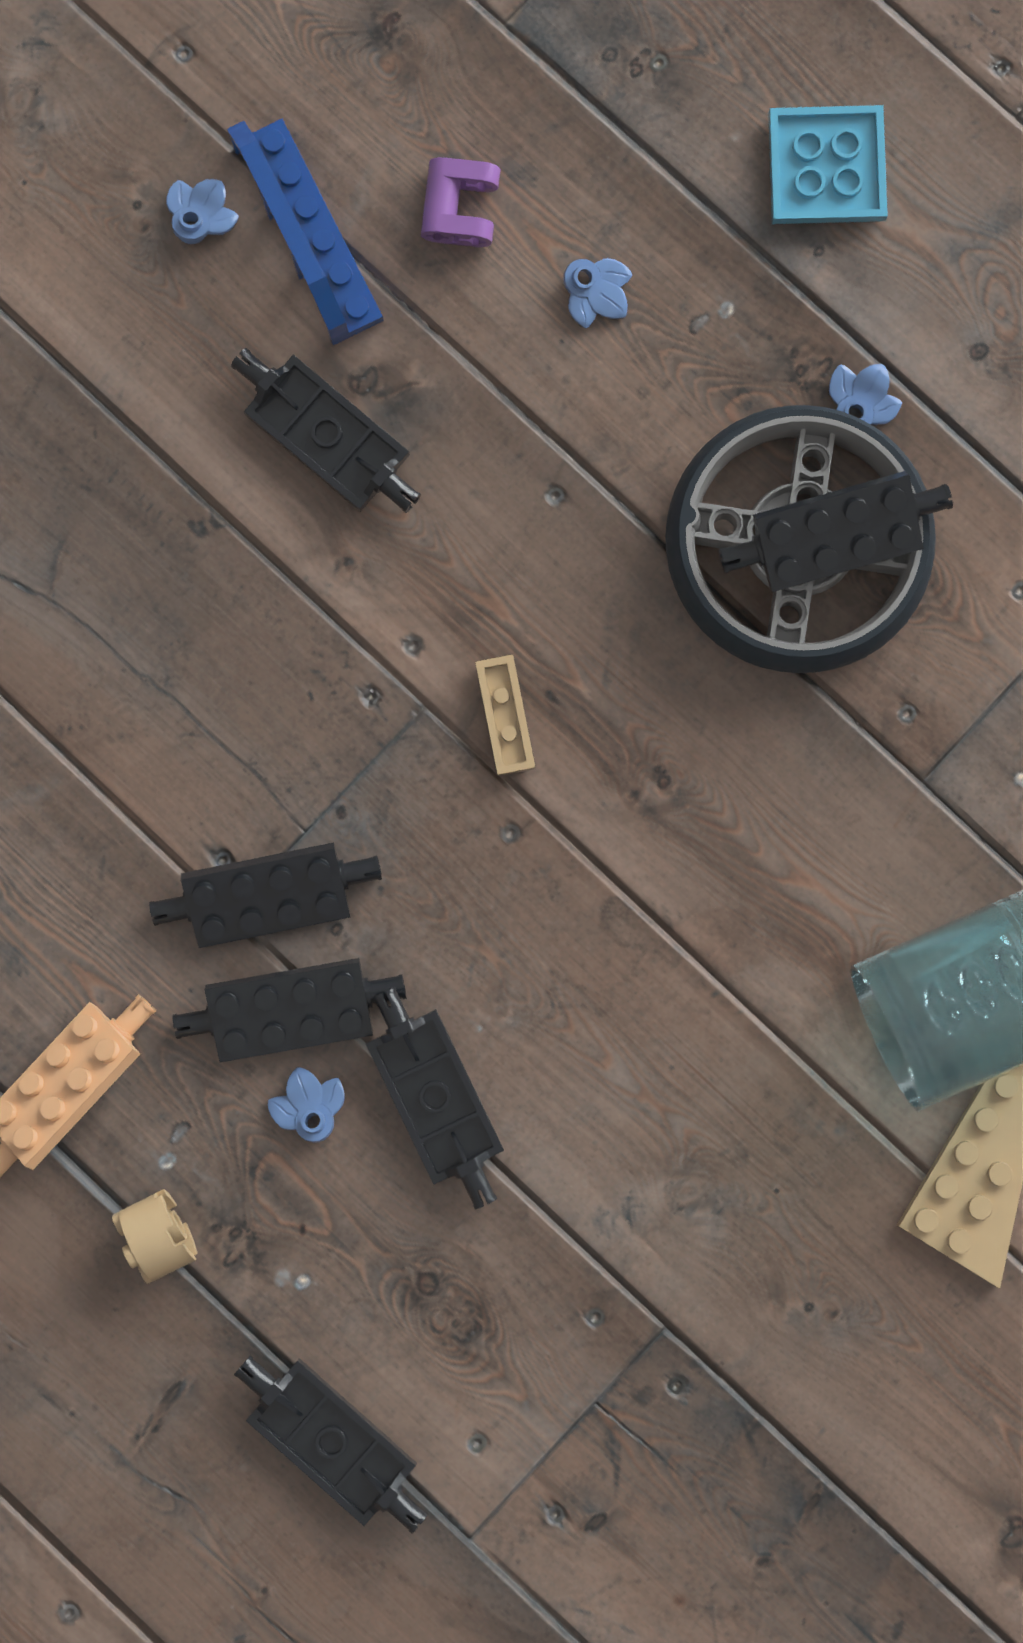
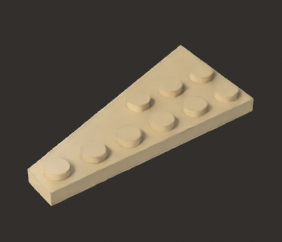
[897,1026,1023,1288]

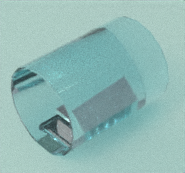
[850,890,1023,1112]

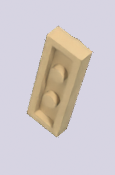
[475,654,535,776]

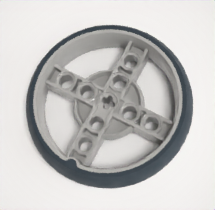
[665,405,936,673]

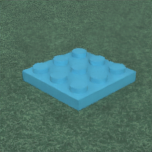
[768,105,888,224]

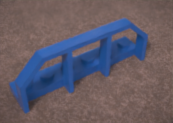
[227,118,384,346]

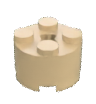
[112,1189,197,1284]

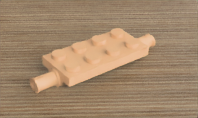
[0,994,156,1178]

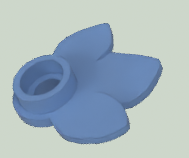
[166,179,239,244]
[563,258,632,329]
[829,364,902,425]
[268,1067,345,1143]

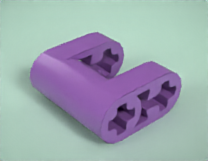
[421,157,501,247]

